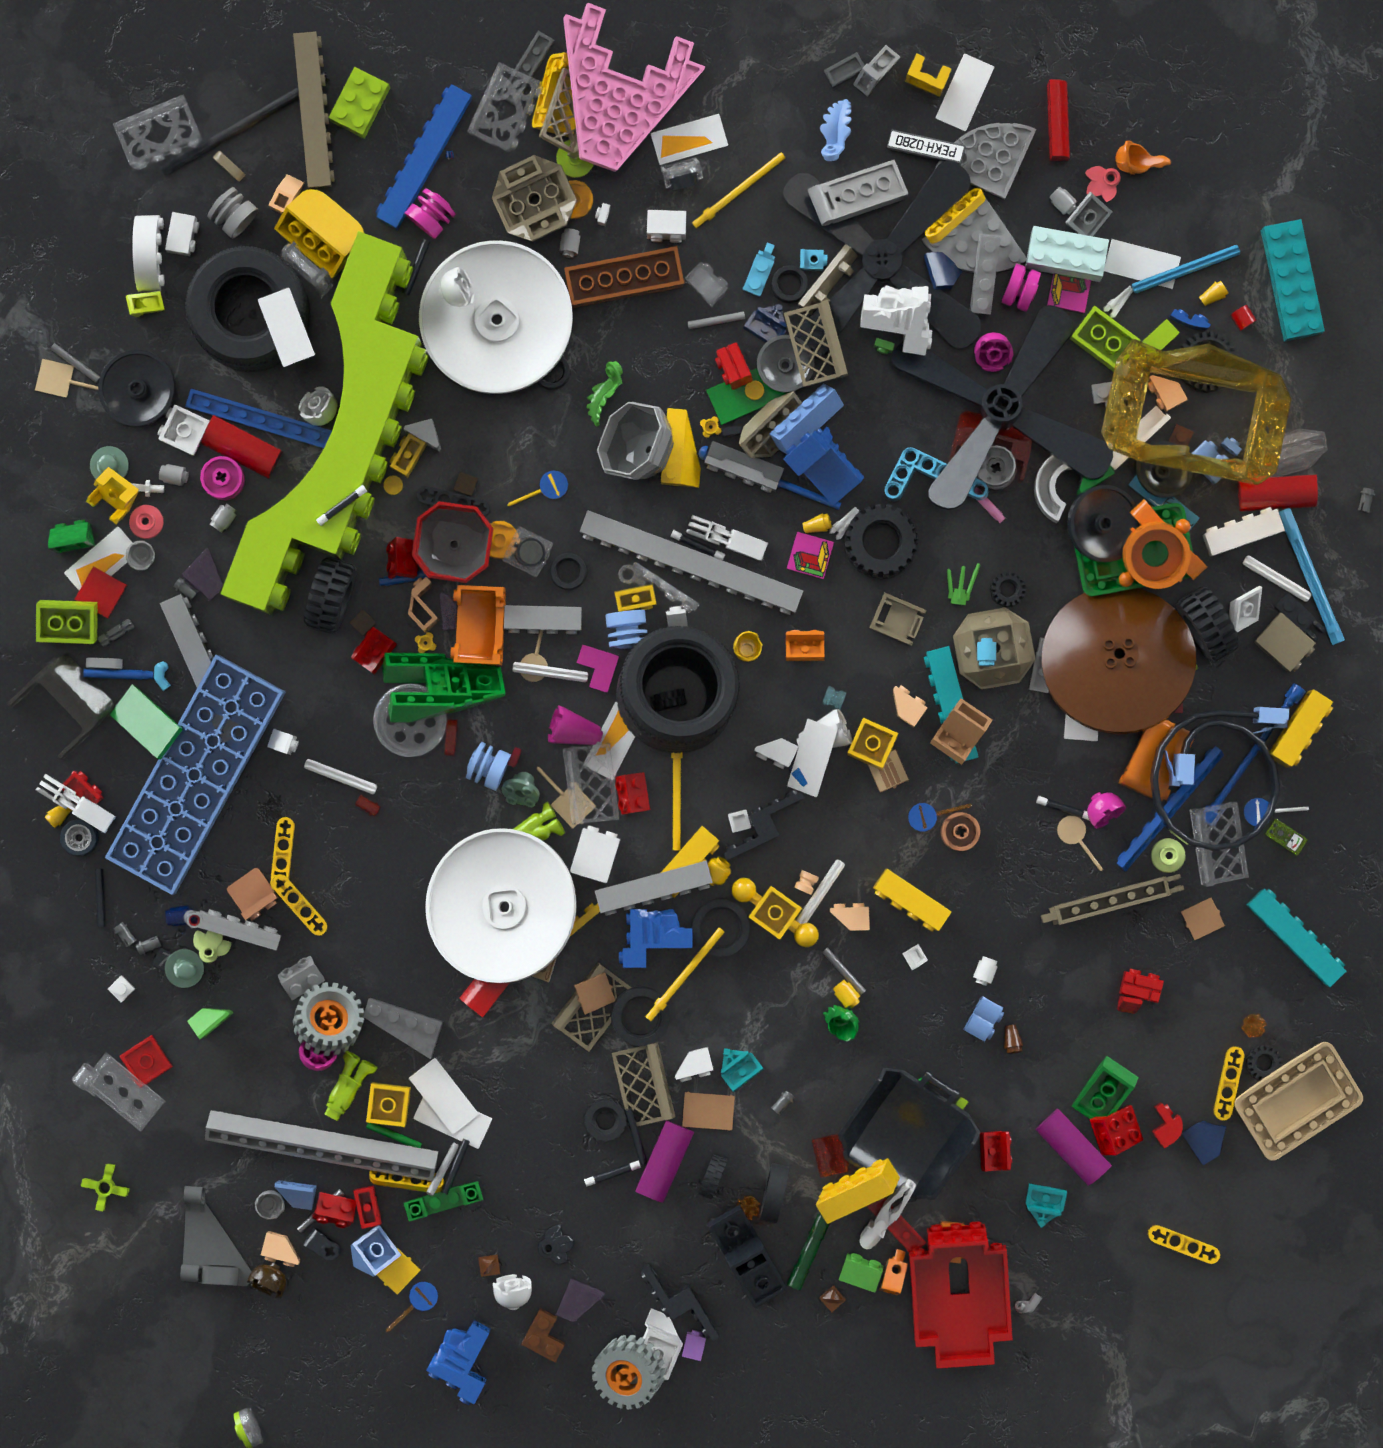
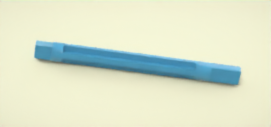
[1279,508,1345,645]

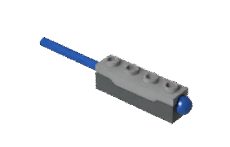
[698,441,841,510]

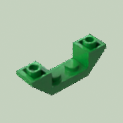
[404,1181,483,1222]

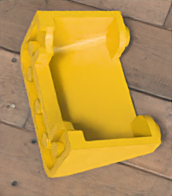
[532,52,576,137]

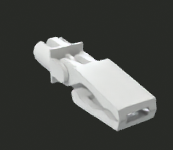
[686,515,768,561]
[36,774,116,833]
[860,1179,916,1249]

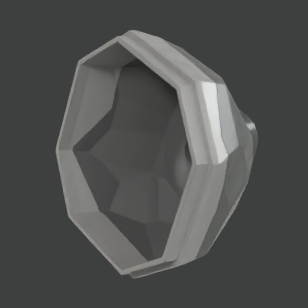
[597,402,674,480]

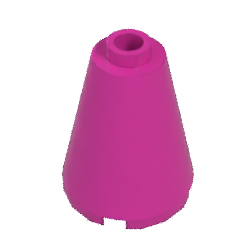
[548,705,603,745]

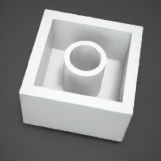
[647,210,686,243]

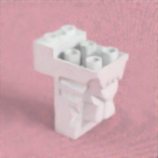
[860,286,932,355]

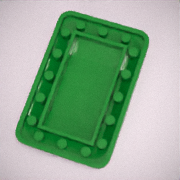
[1074,503,1193,596]

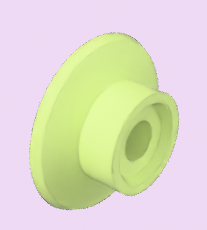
[1151,838,1185,873]

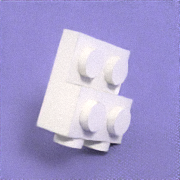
[157,405,210,456]

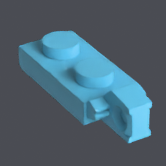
[743,242,775,297]

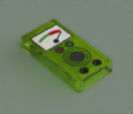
[1265,819,1308,856]

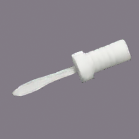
[131,480,165,497]

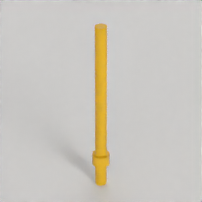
[692,153,785,229]
[671,752,683,850]
[645,928,725,1021]

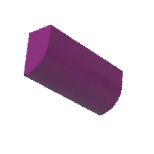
[1035,1109,1112,1186]
[635,1120,694,1203]

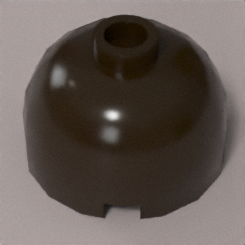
[247,1263,286,1298]

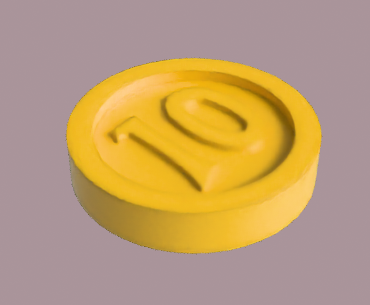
[745,381,764,400]
[384,476,403,495]

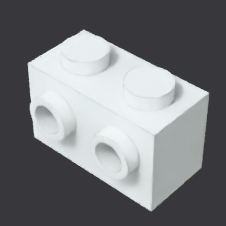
[165,212,199,256]

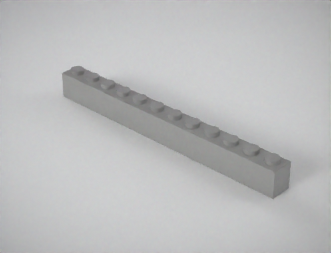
[580,510,803,615]
[205,1110,438,1181]

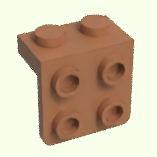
[227,868,279,921]

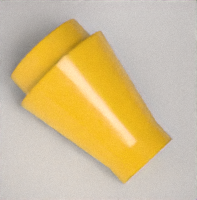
[1199,281,1229,306]
[802,513,832,534]
[45,805,72,828]

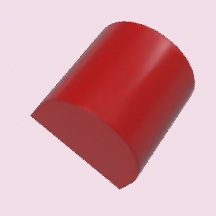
[1230,304,1257,331]

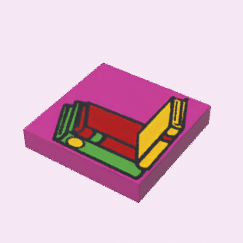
[1047,273,1091,313]
[787,532,834,579]

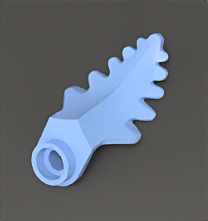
[820,99,851,161]

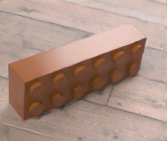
[564,246,684,308]

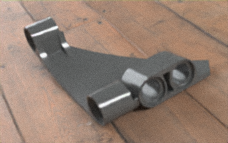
[180,1186,252,1286]

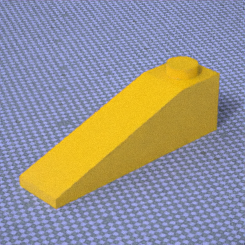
[661,408,701,488]

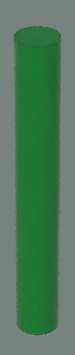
[366,1123,422,1148]

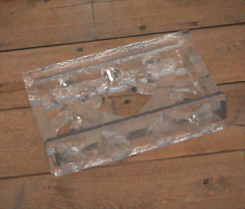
[467,62,543,153]
[113,95,203,170]
[281,242,334,298]

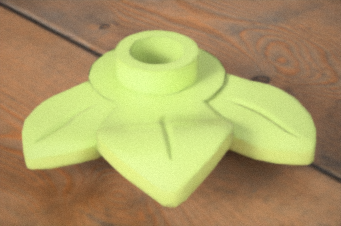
[193,930,231,963]

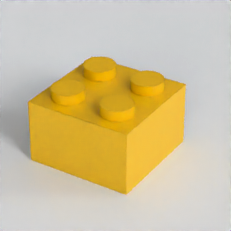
[847,718,898,771]
[366,1083,411,1127]

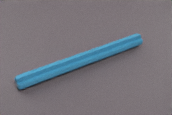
[1132,245,1240,293]

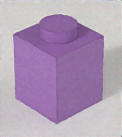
[682,1330,706,1361]

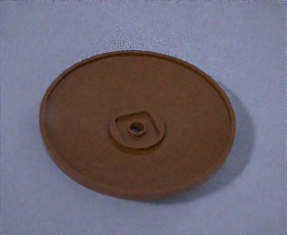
[1041,588,1196,734]

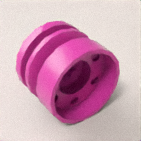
[405,188,456,239]

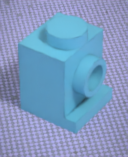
[800,249,827,271]

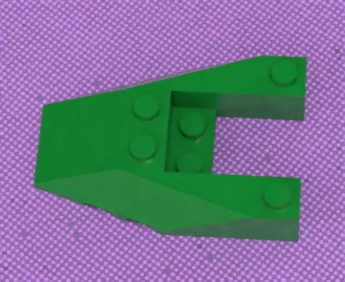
[382,653,505,723]

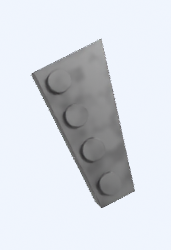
[363,998,444,1059]

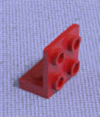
[1090,1105,1143,1155]

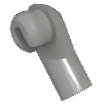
[1014,1293,1042,1314]

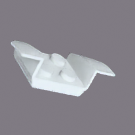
[630,1308,683,1384]

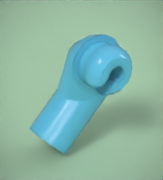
[153,661,171,691]

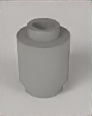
[1049,187,1077,215]
[559,228,581,258]
[159,464,189,486]
[210,503,237,533]

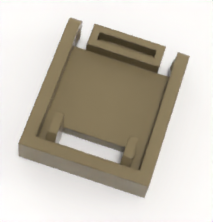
[870,592,927,646]

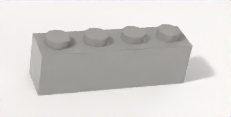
[969,234,1001,314]
[504,605,582,635]

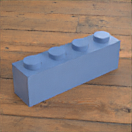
[770,384,844,454]

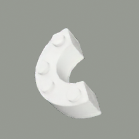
[133,215,164,292]
[1034,455,1072,523]

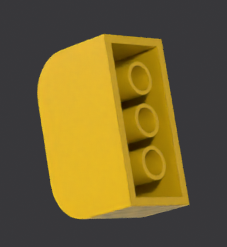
[274,189,364,278]

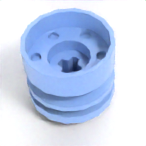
[606,610,648,649]
[466,742,511,791]

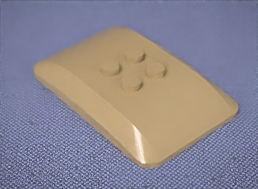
[1235,1042,1363,1160]

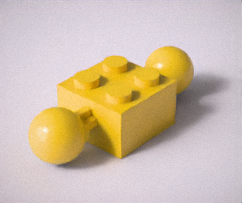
[732,878,819,947]

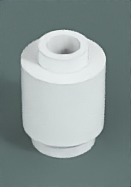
[973,956,997,986]

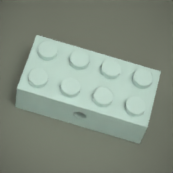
[1025,226,1109,282]

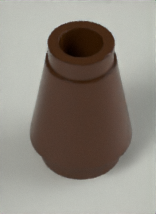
[1005,1025,1023,1054]

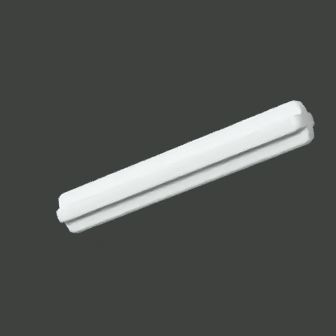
[1243,556,1312,602]
[512,662,588,682]
[304,759,377,794]
[796,860,845,924]

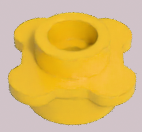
[700,416,721,438]
[415,632,436,653]

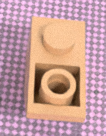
[269,174,304,214]
[1147,375,1188,412]
[893,685,927,727]
[830,903,870,931]
[261,1231,301,1267]

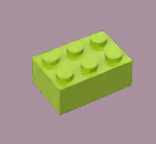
[329,67,390,139]
[1070,306,1140,373]
[36,600,98,644]

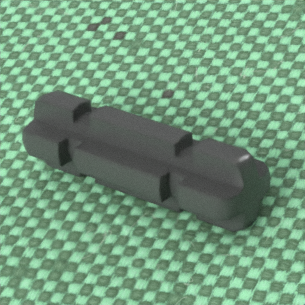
[98,619,134,647]

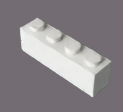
[1202,507,1285,557]

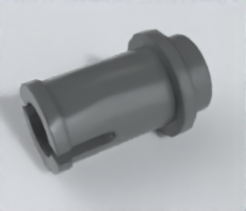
[1358,487,1375,513]
[173,578,199,601]
[114,922,136,947]
[136,935,162,955]
[771,1090,795,1115]

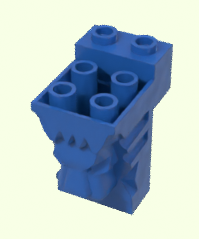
[784,427,864,505]
[619,909,692,968]
[426,1320,491,1405]

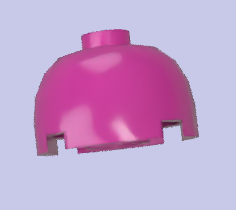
[974,332,1013,372]
[1087,792,1126,829]
[299,1041,337,1071]

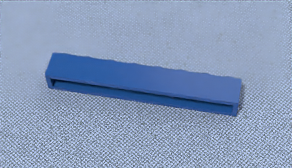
[376,84,472,231]

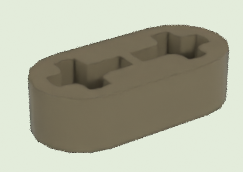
[213,151,245,182]

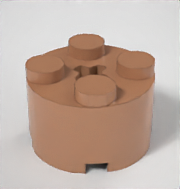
[940,812,980,851]

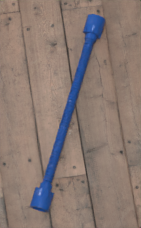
[1198,683,1306,826]

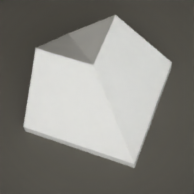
[1229,586,1262,632]

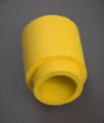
[833,980,860,1009]

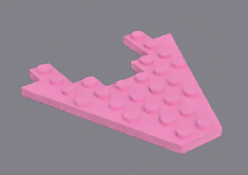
[563,3,705,172]

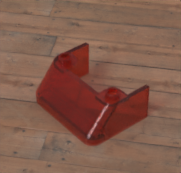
[947,411,1032,483]

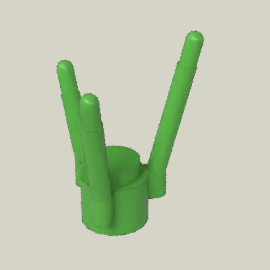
[947,563,980,605]

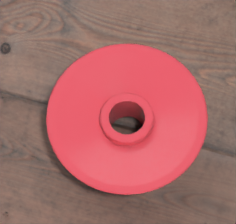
[129,505,164,539]

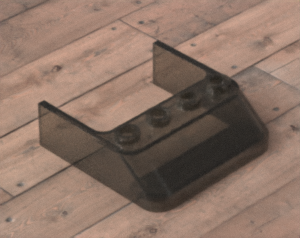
[6,655,115,760]

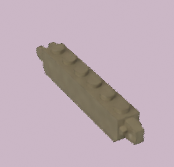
[1041,874,1184,925]

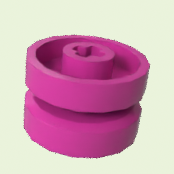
[1001,263,1041,312]
[200,456,245,500]

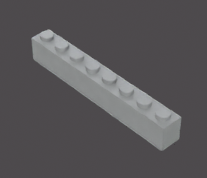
[160,594,242,743]

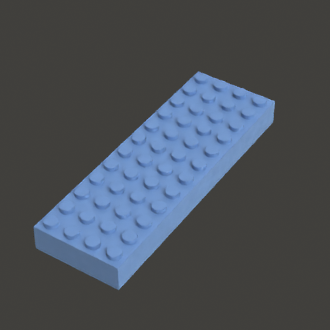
[105,655,286,895]

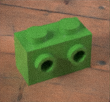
[839,1253,884,1293]

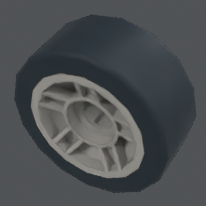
[60,820,98,856]

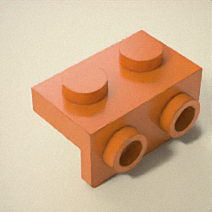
[786,630,825,661]

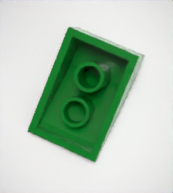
[48,520,95,553]
[1071,1056,1139,1119]

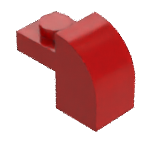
[1152,1102,1183,1149]

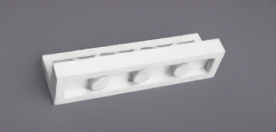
[1110,406,1171,471]

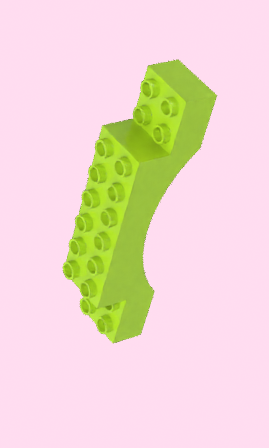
[221,231,429,615]

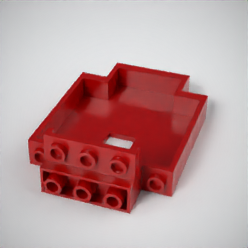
[909,1222,1012,1368]

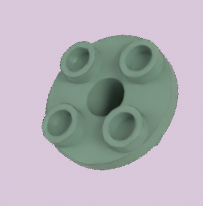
[90,446,129,479]
[502,772,540,807]
[165,949,204,988]

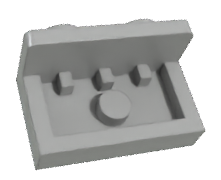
[278,956,325,1000]

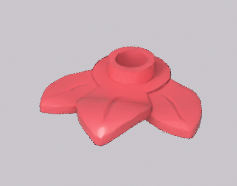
[1085,166,1121,202]

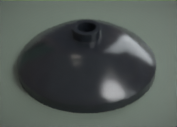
[1136,441,1193,498]

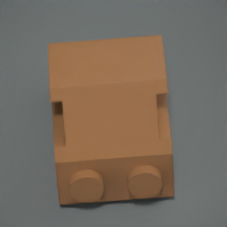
[408,577,440,633]
[930,698,992,765]

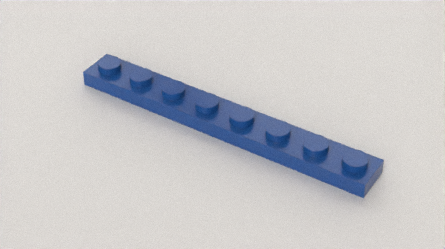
[185,389,332,449]
[1117,746,1224,872]

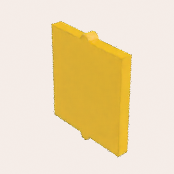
[376,1248,420,1295]

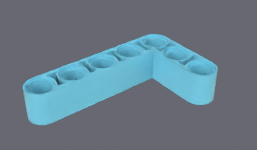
[885,447,989,501]

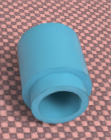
[977,638,996,666]

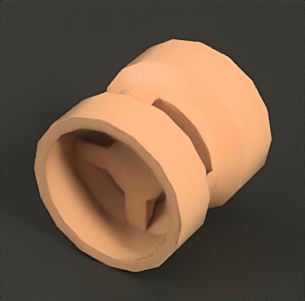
[794,870,819,895]

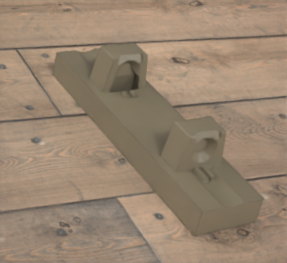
[798,244,858,315]

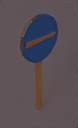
[908,803,972,832]
[386,1282,438,1332]

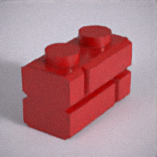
[715,342,753,390]
[1119,968,1164,1003]
[354,1185,382,1229]

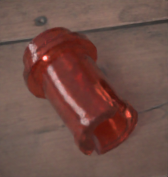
[355,794,381,817]

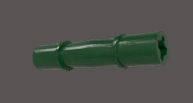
[787,1214,830,1291]

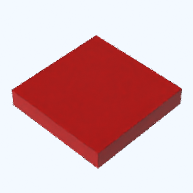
[74,566,127,619]
[119,1035,173,1088]

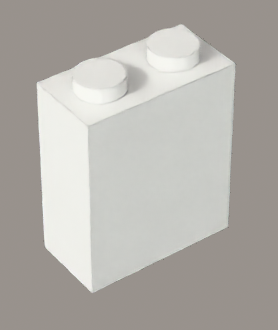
[570,825,620,883]

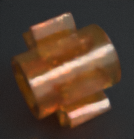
[1241,1014,1267,1038]
[736,1196,760,1220]

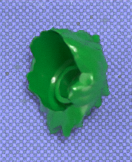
[823,1005,859,1041]

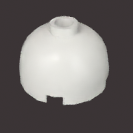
[439,267,474,307]
[299,387,338,426]
[493,1274,532,1310]

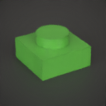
[874,338,895,355]

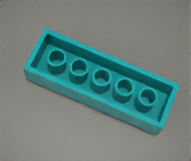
[1261,219,1325,342]

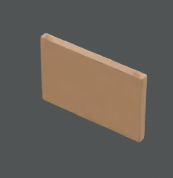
[682,1092,735,1131]

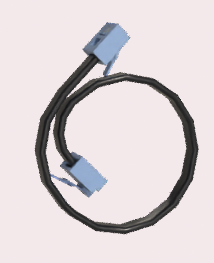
[1150,707,1289,851]

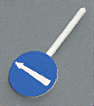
[1244,798,1309,826]

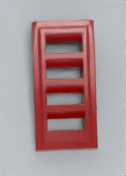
[1117,996,1142,1014]

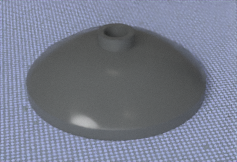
[757,335,814,392]

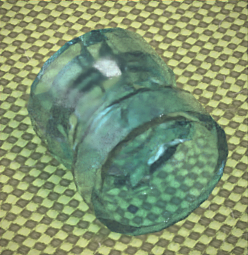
[822,686,846,709]

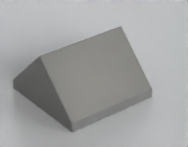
[1066,192,1112,237]
[404,419,441,452]

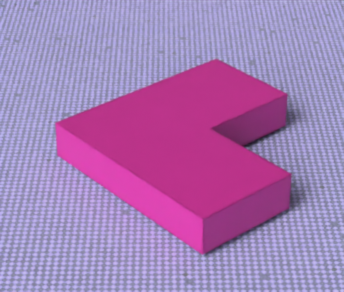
[577,645,619,693]

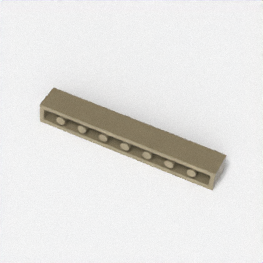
[293,31,335,189]

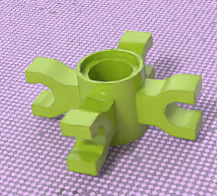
[81,1164,130,1212]

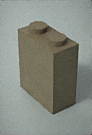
[1254,613,1316,673]

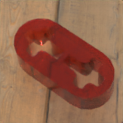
[445,719,458,756]

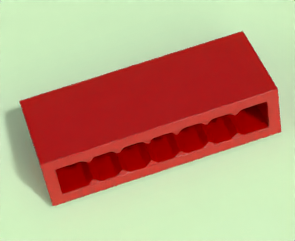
[1047,80,1070,161]
[201,415,283,479]
[1238,475,1318,512]
[460,979,509,1017]

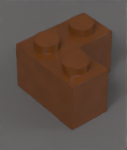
[521,1308,565,1362]

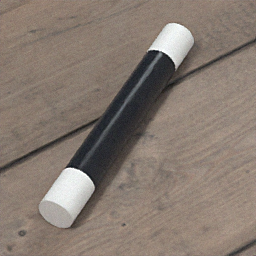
[316,485,367,526]
[670,530,725,561]
[1036,796,1089,820]
[584,1160,641,1186]

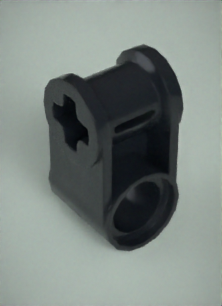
[303,1227,341,1260]

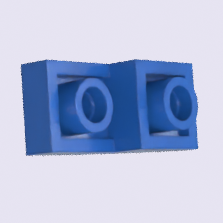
[1169,309,1211,330]

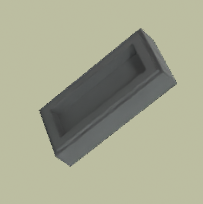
[824,52,865,88]

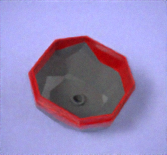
[412,501,494,583]

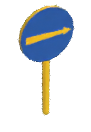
[507,470,568,506]

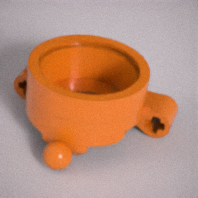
[1119,499,1207,589]

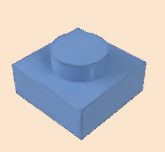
[1220,437,1242,457]

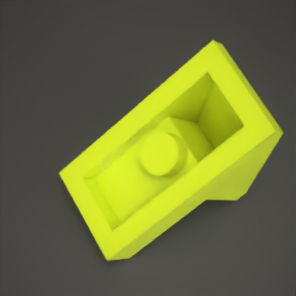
[126,291,165,317]

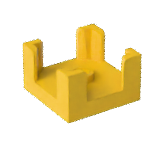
[905,53,951,97]
[86,467,139,524]

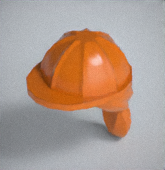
[1115,140,1171,175]

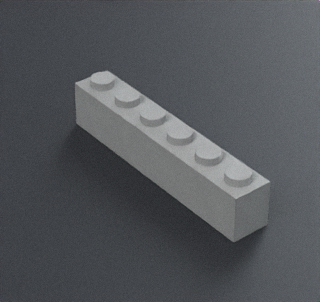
[595,860,713,916]

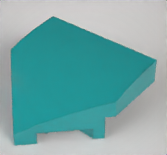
[721,1048,764,1092]
[1025,1184,1067,1228]

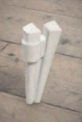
[1104,286,1133,318]
[829,507,859,540]

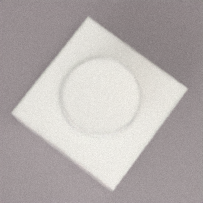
[595,203,610,226]
[728,810,751,833]
[902,944,928,970]
[108,975,135,1003]

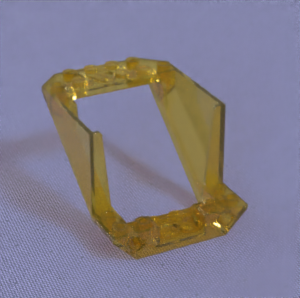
[1101,339,1291,485]

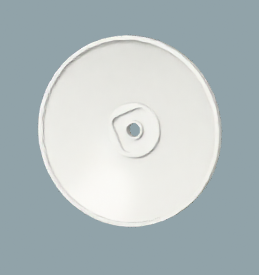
[419,241,573,394]
[426,829,576,983]

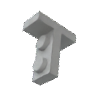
[853,45,900,97]

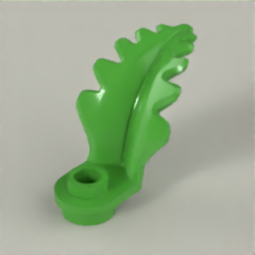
[587,361,623,426]

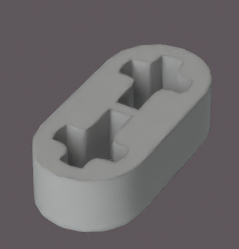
[86,658,123,669]

